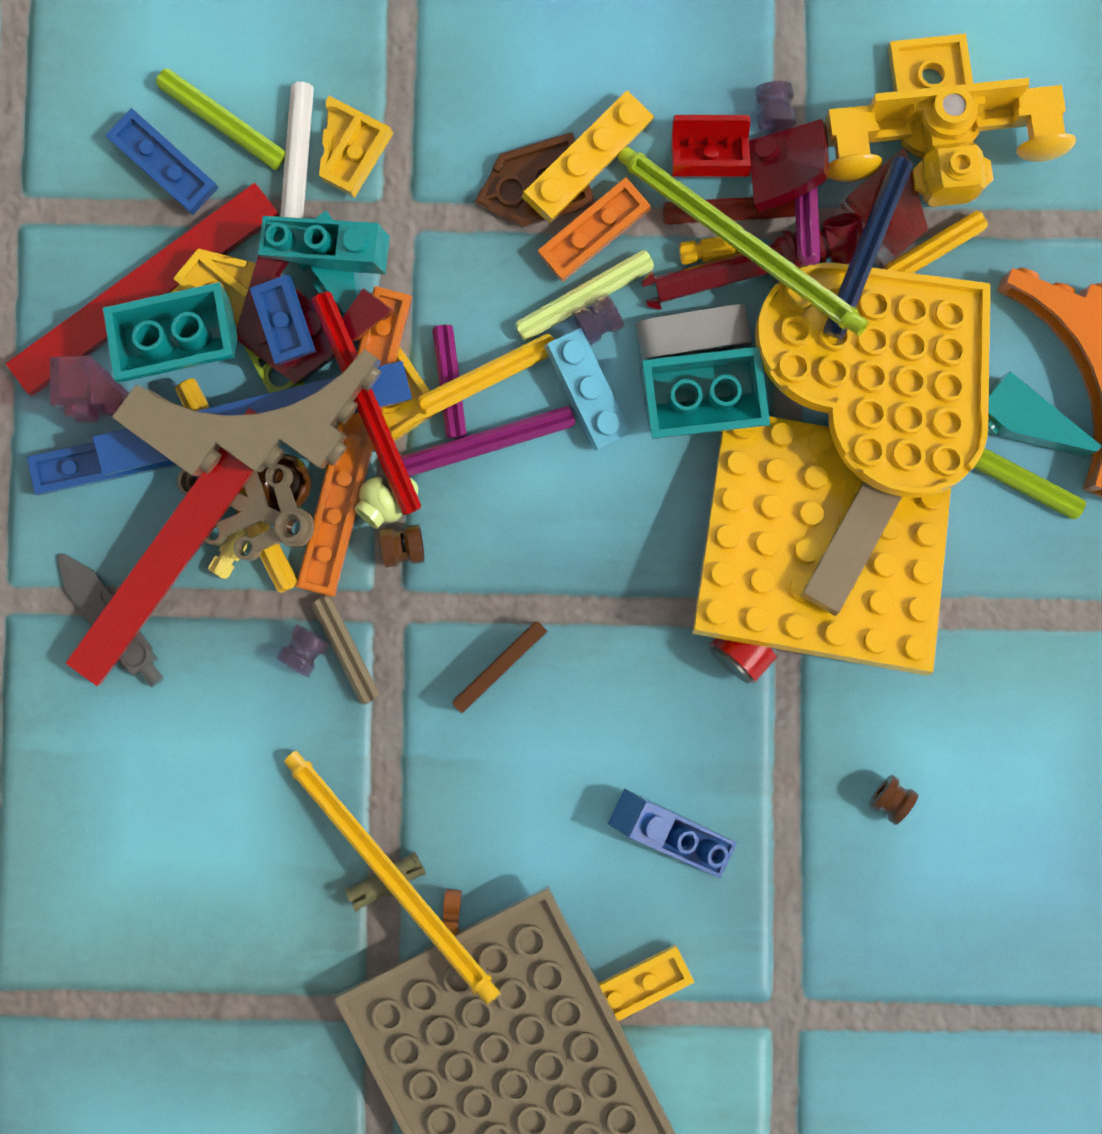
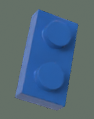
[250,275,316,365]

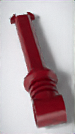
[641,213,863,310]

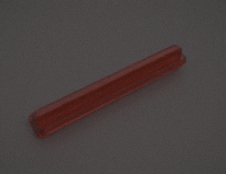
[662,197,796,225]

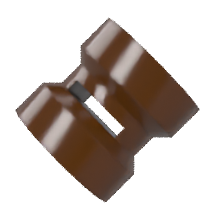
[380,524,425,568]

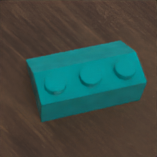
[103,282,238,384]
[640,347,770,439]

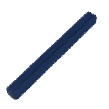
[823,155,913,339]

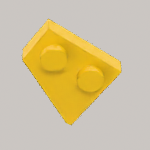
[319,96,394,198]
[173,248,283,328]

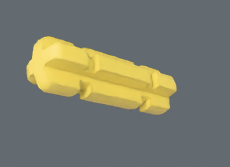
[208,528,250,579]

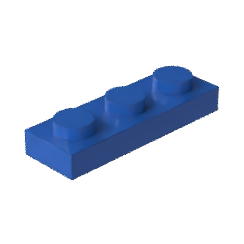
[105,108,219,215]

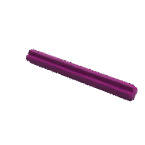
[401,406,575,477]

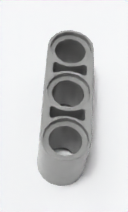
[635,304,752,362]

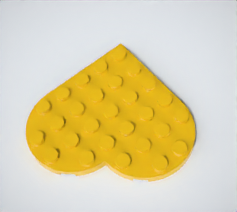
[755,263,990,498]

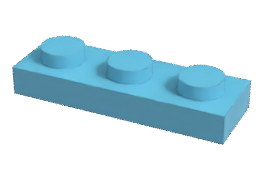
[544,328,631,451]

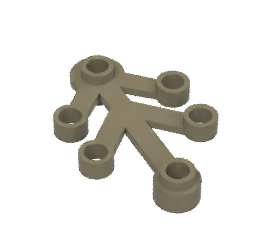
[177,464,314,561]

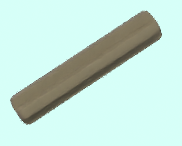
[312,596,379,705]

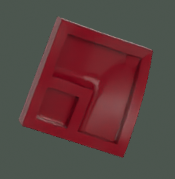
[749,119,829,212]

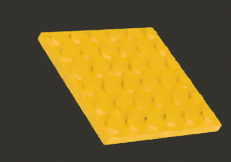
[692,416,951,676]

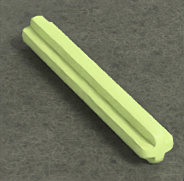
[515,250,654,341]

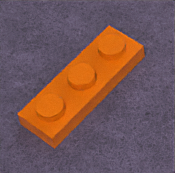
[538,177,651,283]

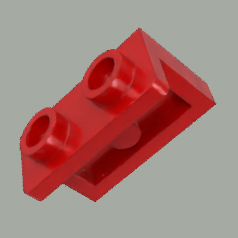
[671,115,751,177]

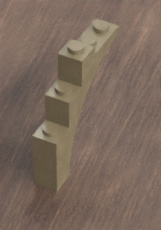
[112,349,382,476]

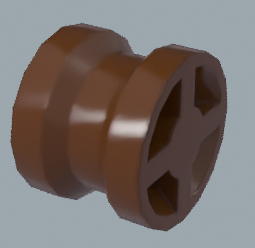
[869,775,918,825]

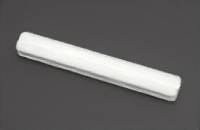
[280,81,314,218]

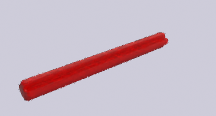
[312,291,421,515]

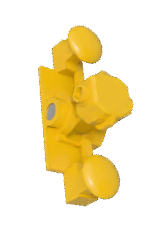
[824,33,1076,207]

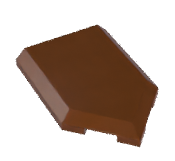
[474,132,595,228]

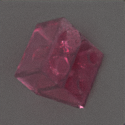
[50,356,131,423]

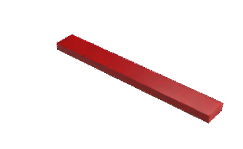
[5,183,280,396]
[65,408,259,686]

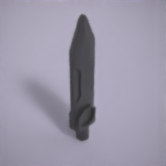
[57,553,164,687]

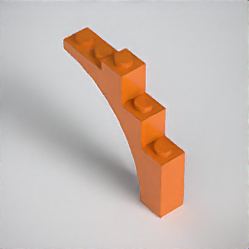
[997,268,1102,498]

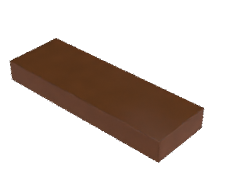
[452,621,548,714]

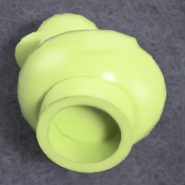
[354,477,419,529]

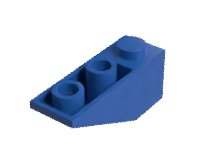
[608,788,737,878]

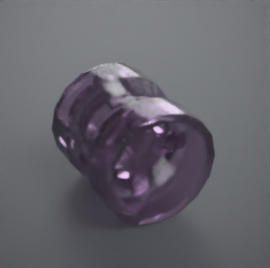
[755,81,797,131]
[572,293,624,346]
[276,624,330,677]

